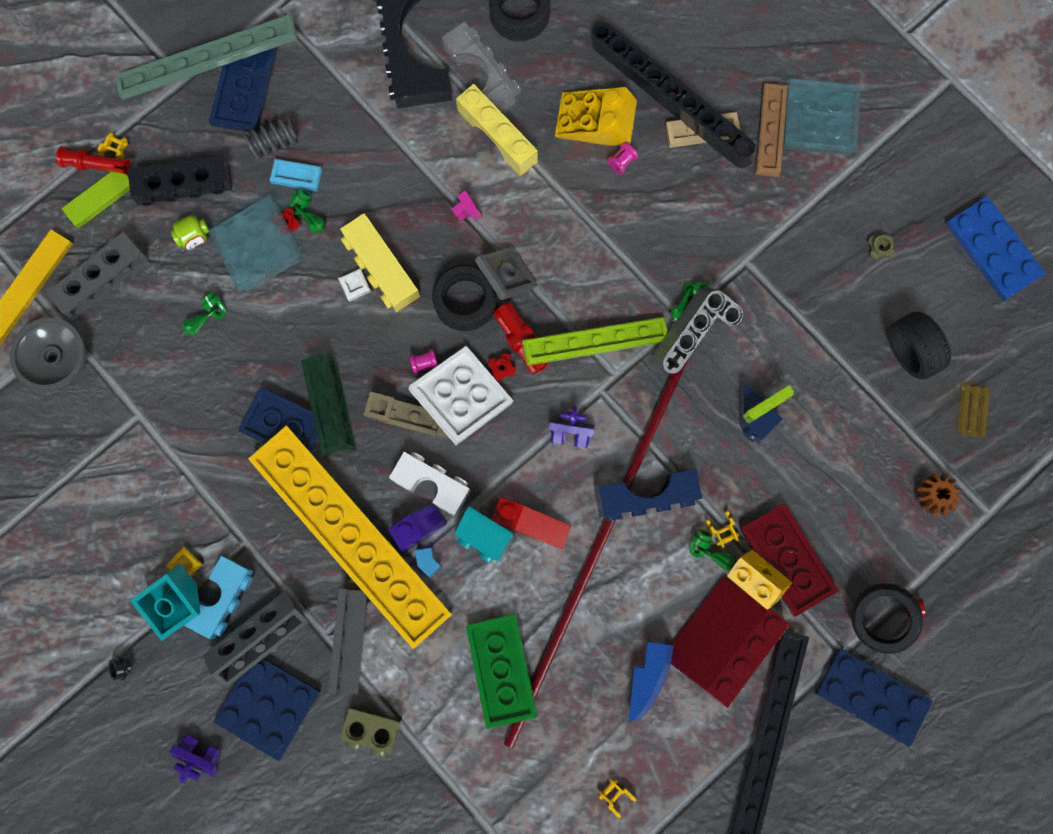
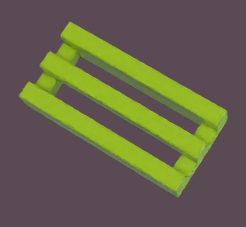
[743,385,794,424]

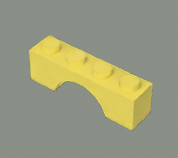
[456,84,538,176]

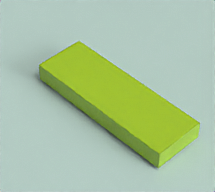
[61,172,130,229]

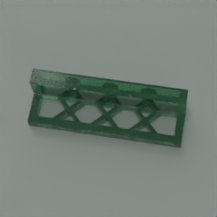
[301,353,357,456]

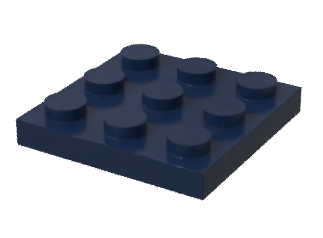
[213,658,321,761]

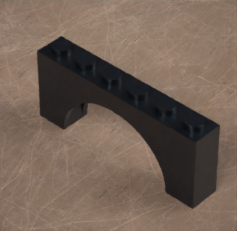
[377,0,453,109]

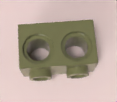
[340,707,402,756]

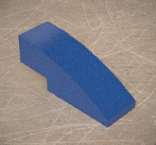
[629,642,674,721]

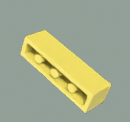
[340,213,420,313]

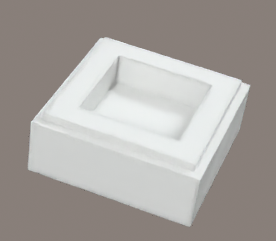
[338,269,371,302]

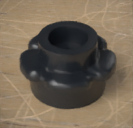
[108,655,131,681]

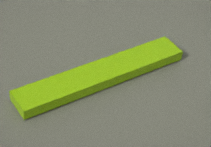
[522,317,668,366]

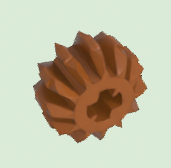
[917,473,962,516]

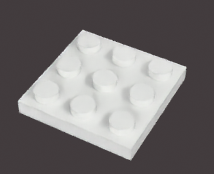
[408,346,513,445]

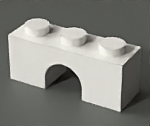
[389,452,471,517]

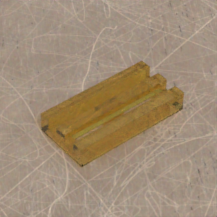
[958,385,990,438]

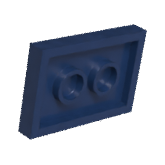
[238,387,328,452]

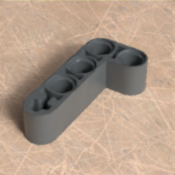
[653,287,743,374]

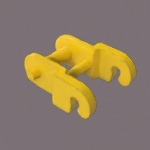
[95,132,128,159]
[705,510,739,549]
[598,778,637,819]

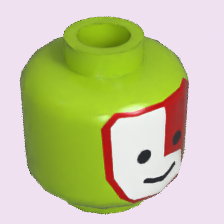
[171,214,210,250]

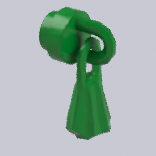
[289,188,325,234]
[670,281,711,322]
[182,291,226,336]
[689,529,736,572]

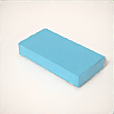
[270,159,322,192]

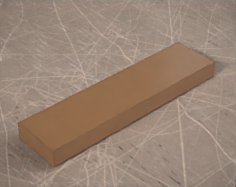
[755,83,788,177]

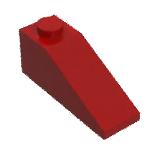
[492,497,571,550]

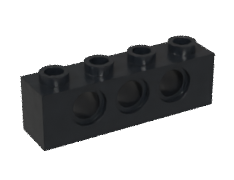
[128,154,232,206]

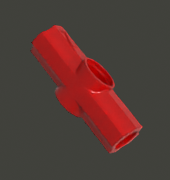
[493,303,550,375]

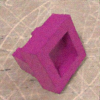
[452,190,482,221]

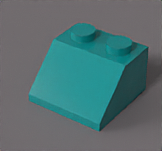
[454,507,514,564]
[130,563,201,641]

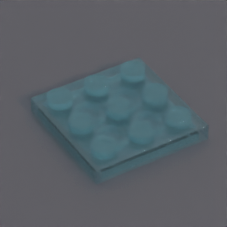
[783,79,861,156]
[209,195,303,294]

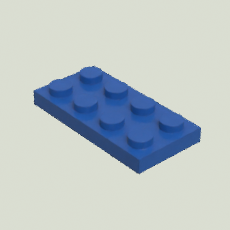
[946,196,1046,301]

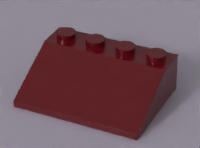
[671,577,790,708]

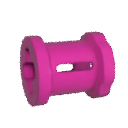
[607,142,638,175]
[409,348,438,376]

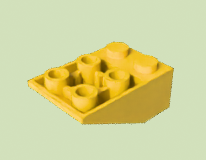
[555,87,637,146]

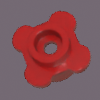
[272,208,300,236]
[488,353,516,381]

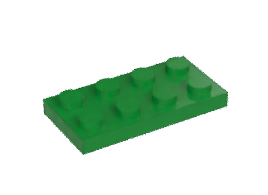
[466,614,538,729]

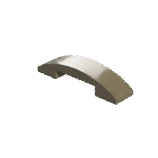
[363,391,451,440]

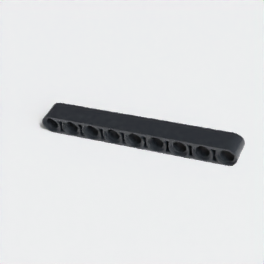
[591,21,755,168]

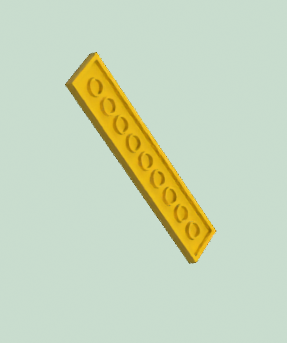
[248,426,452,649]

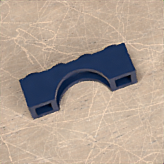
[594,469,702,521]

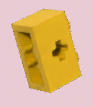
[727,550,792,610]

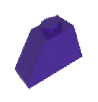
[388,504,447,552]

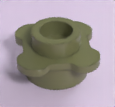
[868,234,895,259]

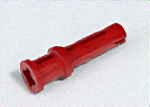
[56,146,131,175]

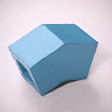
[415,548,441,578]

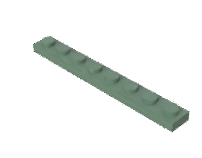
[115,15,298,100]

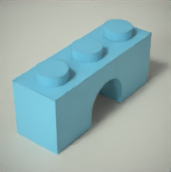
[184,556,254,639]

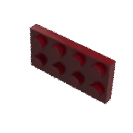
[740,503,838,617]

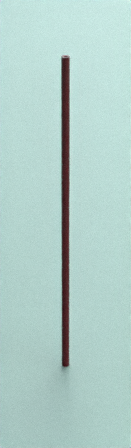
[504,358,689,749]

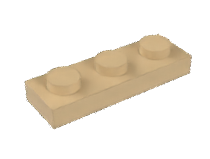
[665,112,740,148]

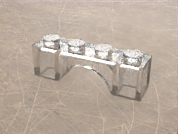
[442,21,521,114]

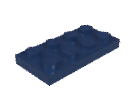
[209,47,277,132]
[815,649,933,747]

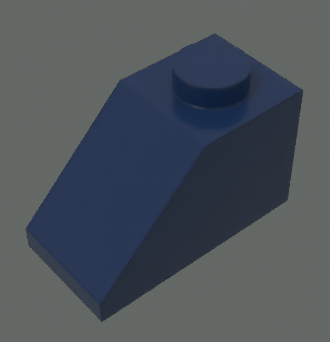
[739,384,783,443]

